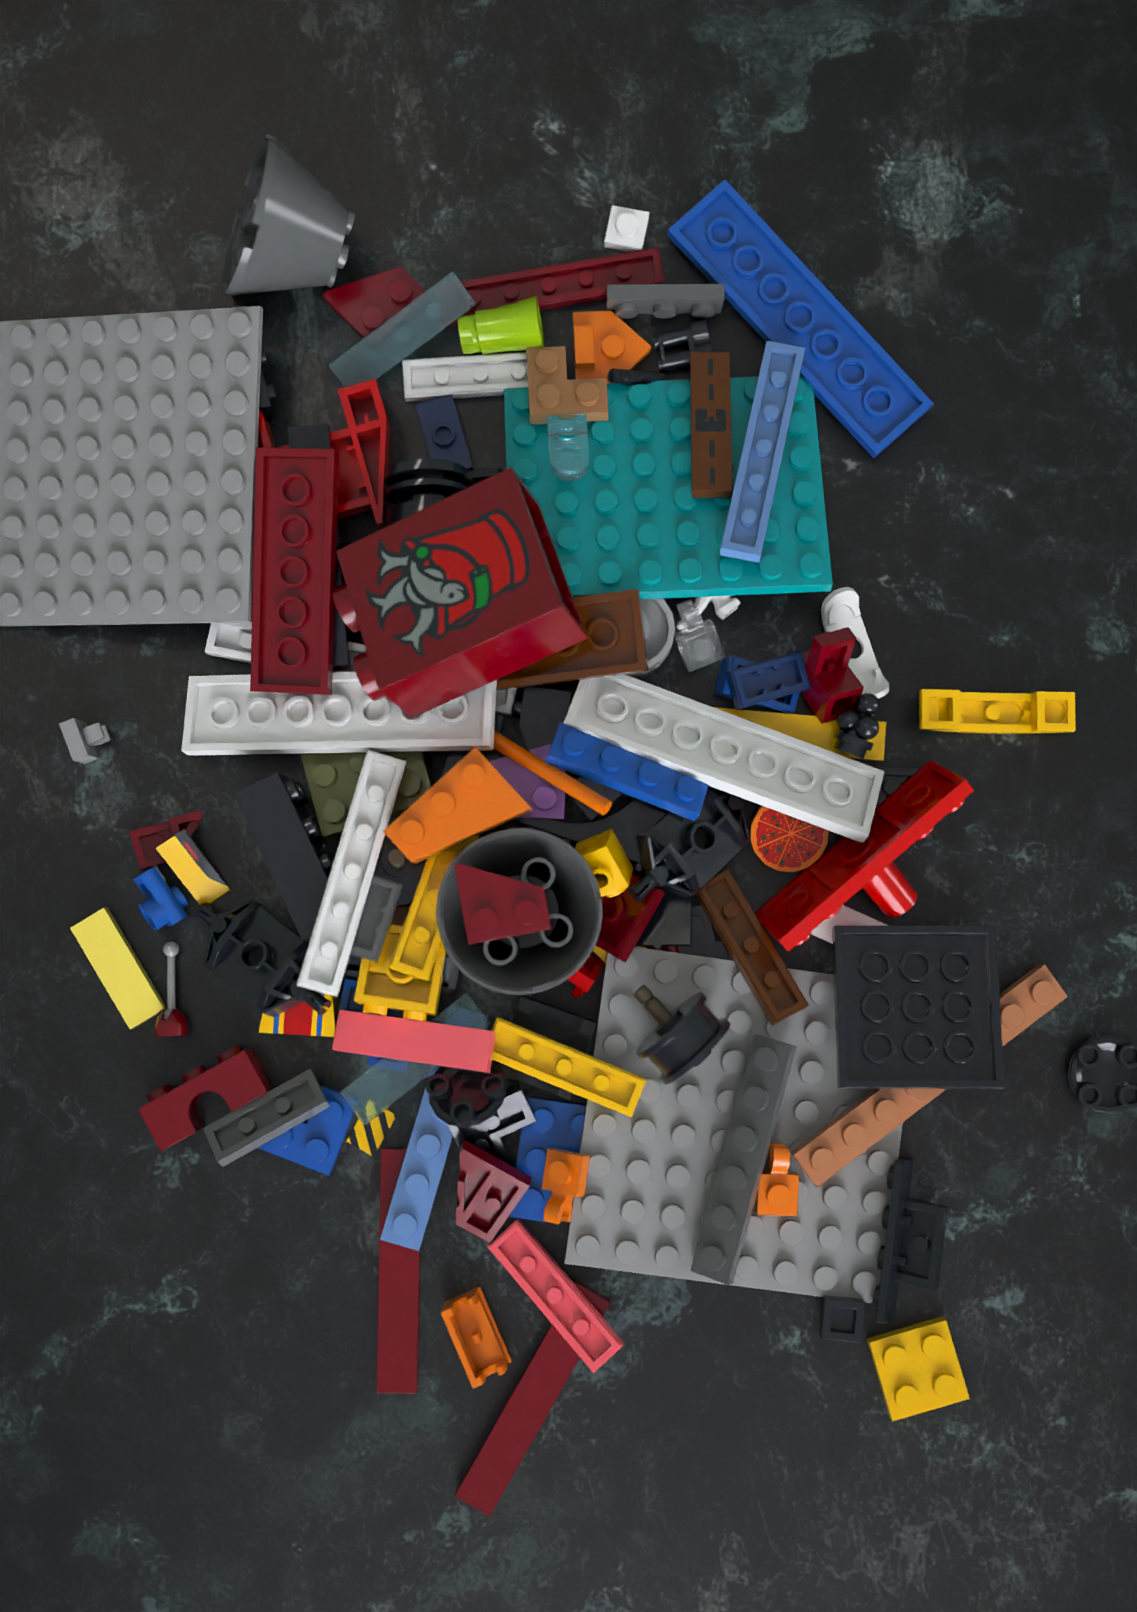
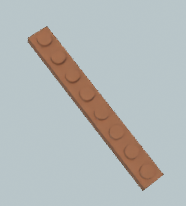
[790,964,1068,1188]

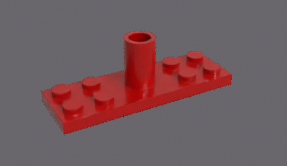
[755,760,974,952]

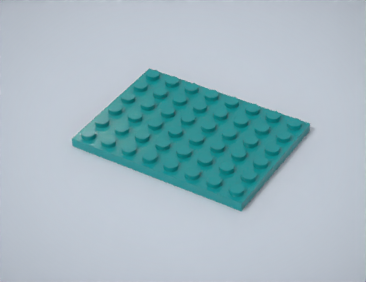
[504,375,833,599]

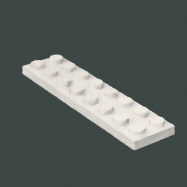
[181,672,497,755]
[564,674,884,843]

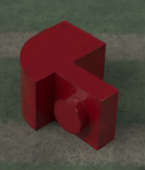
[802,627,864,724]

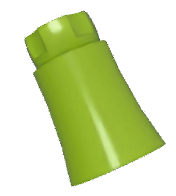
[458,295,545,355]

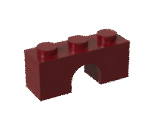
[138,1045,274,1151]

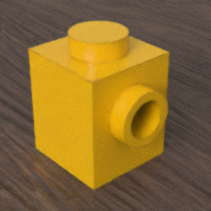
[575,829,634,898]

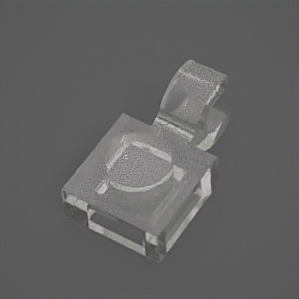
[674,599,725,672]

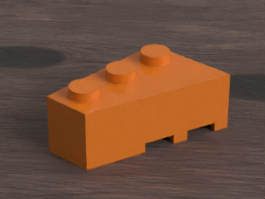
[383,747,533,864]

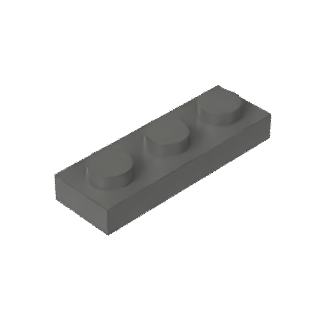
[606,284,724,319]
[203,1068,330,1167]

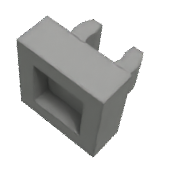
[59,718,111,764]

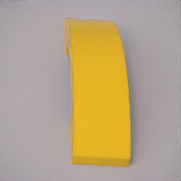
[919,689,1076,734]

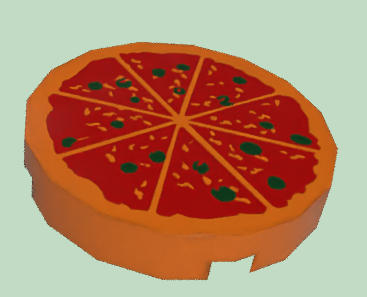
[749,805,829,872]

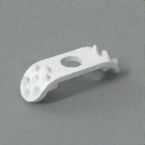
[821,587,889,698]

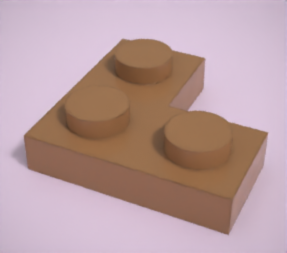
[527,346,608,425]

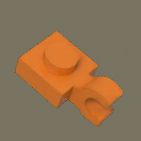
[754,1143,799,1216]
[542,1148,590,1224]

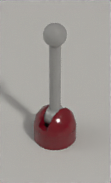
[155,941,188,1037]

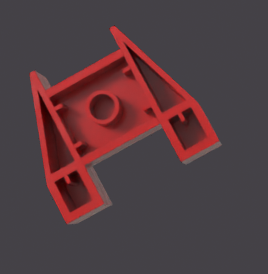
[258,379,391,530]

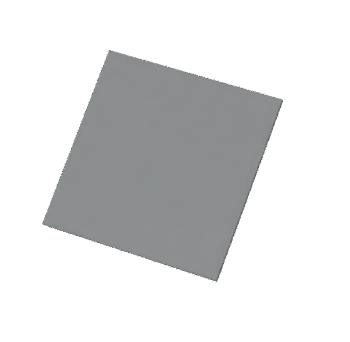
[0,306,263,626]
[564,947,903,1303]

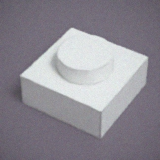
[604,205,649,252]

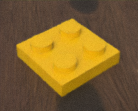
[866,1316,970,1421]

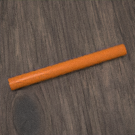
[493,730,612,815]

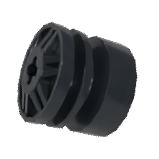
[385,459,467,526]

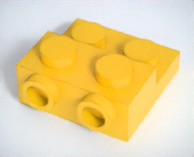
[354,924,446,1022]

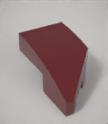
[130,810,203,871]

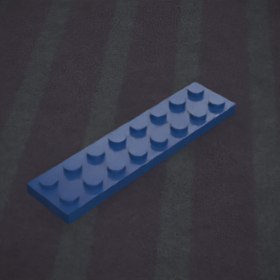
[667,180,934,458]

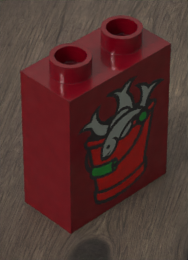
[332,467,588,718]

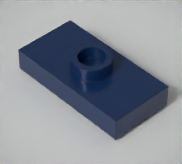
[415,394,474,471]
[725,650,811,710]

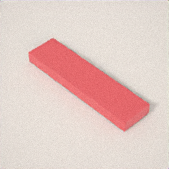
[332,1010,496,1073]
[487,1219,625,1373]

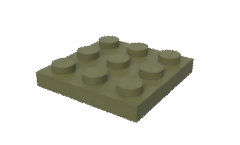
[300,751,433,841]

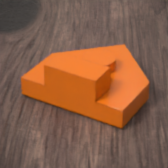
[573,311,651,384]

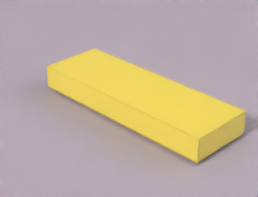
[70,907,167,1029]

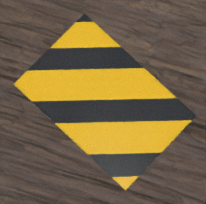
[346,1100,397,1157]

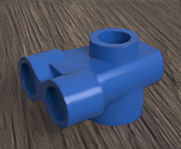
[133,865,188,931]

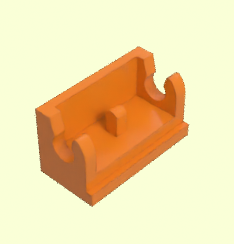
[441,1286,512,1389]

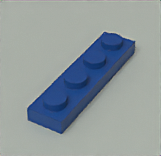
[545,722,709,821]

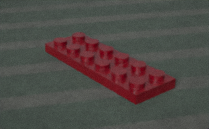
[250,448,339,695]

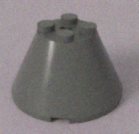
[221,134,355,296]
[436,828,602,995]

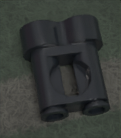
[653,319,712,372]

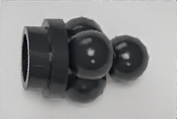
[834,693,880,759]

